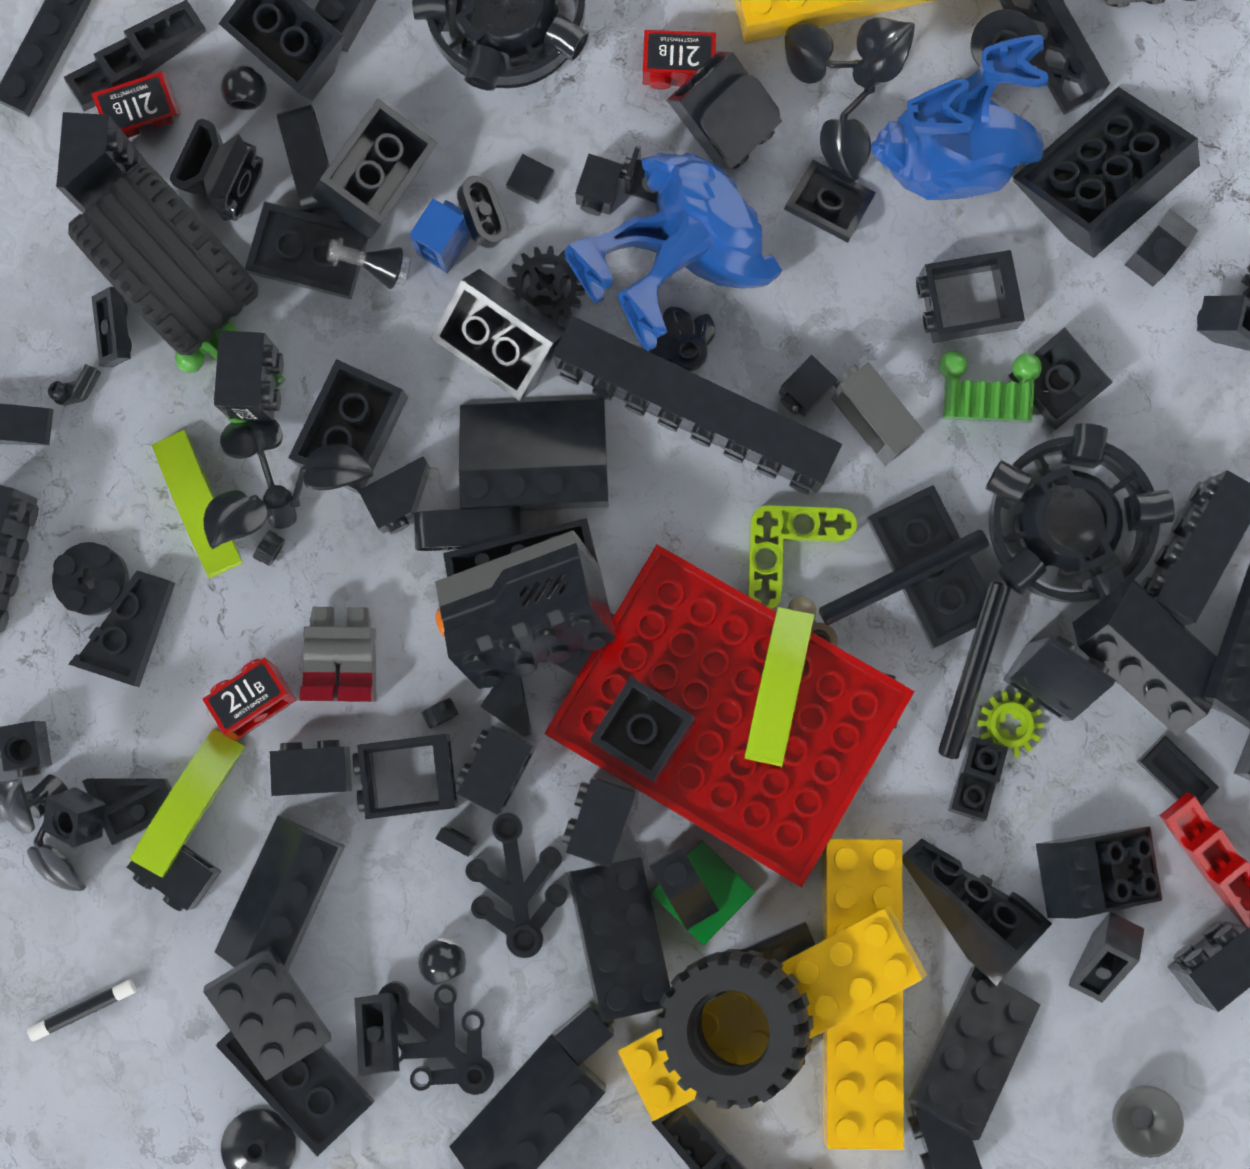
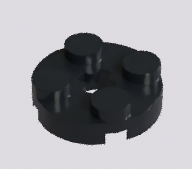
[52,542,129,616]

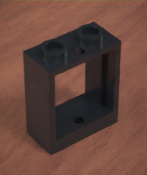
[916,250,1025,343]
[352,734,458,820]

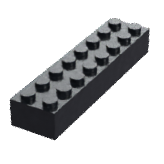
[553,316,842,495]

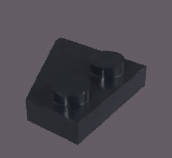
[82,778,172,845]

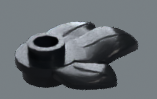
[649,306,716,371]

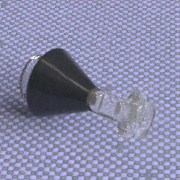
[326,238,411,289]

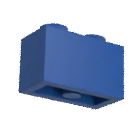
[409,198,470,274]

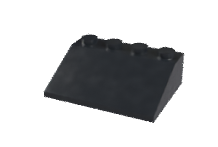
[1013,87,1200,258]
[459,399,609,511]

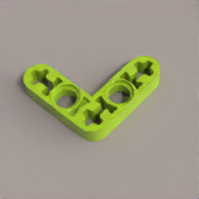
[748,505,857,610]

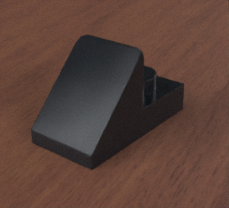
[354,993,408,1076]

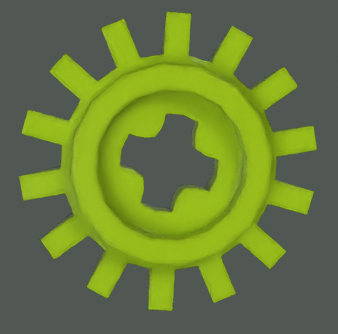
[977,691,1044,758]

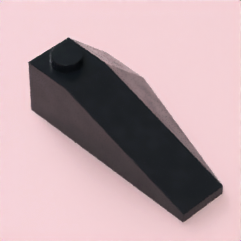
[902,838,1052,985]

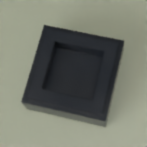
[506,153,555,204]
[435,825,477,857]

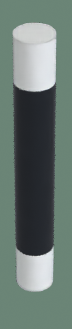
[27,979,137,1042]

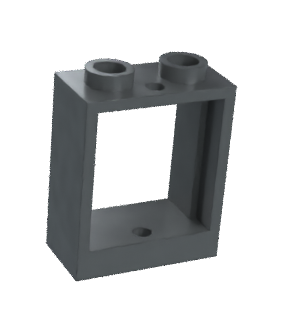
[831,362,925,466]

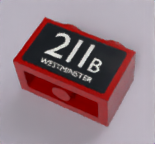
[642,30,716,90]
[91,71,181,138]
[202,657,297,741]

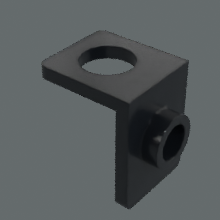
[620,146,658,203]

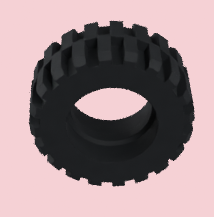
[656,949,814,1109]

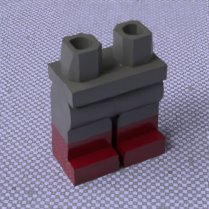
[299,606,376,702]

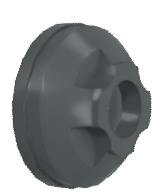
[1112,1086,1184,1158]

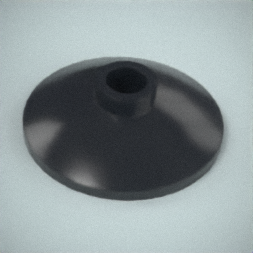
[970,9,1042,68]
[221,1109,296,1169]

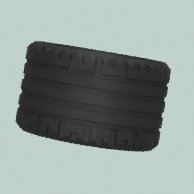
[68,163,258,355]

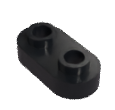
[457,176,508,248]

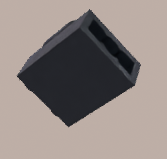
[667,51,782,170]

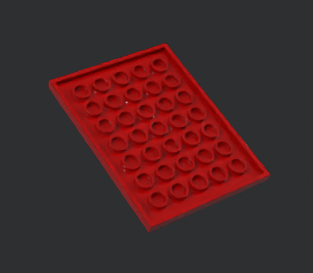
[544,544,915,888]

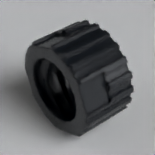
[253,530,285,566]
[422,698,459,729]

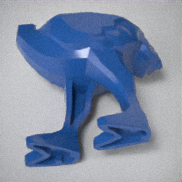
[870,35,1049,200]
[565,153,782,351]

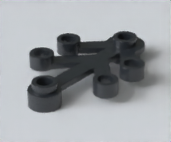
[465,813,567,958]
[379,981,494,1095]

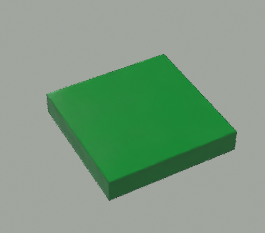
[650,840,756,946]

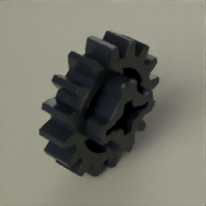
[507,246,586,324]

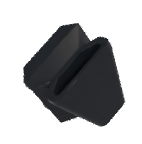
[170,119,263,221]

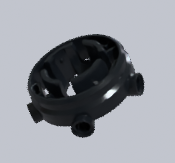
[412,0,589,91]
[985,423,1175,603]

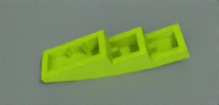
[151,429,243,579]
[745,607,815,767]
[129,728,246,878]

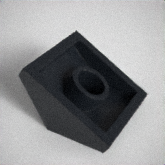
[784,160,876,243]
[1008,327,1113,430]

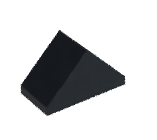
[480,672,533,737]

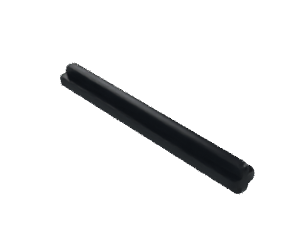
[819,530,989,625]
[938,581,1011,759]

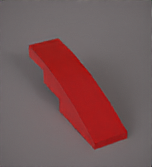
[1159,792,1250,928]

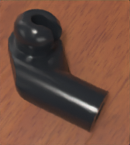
[48,364,102,406]

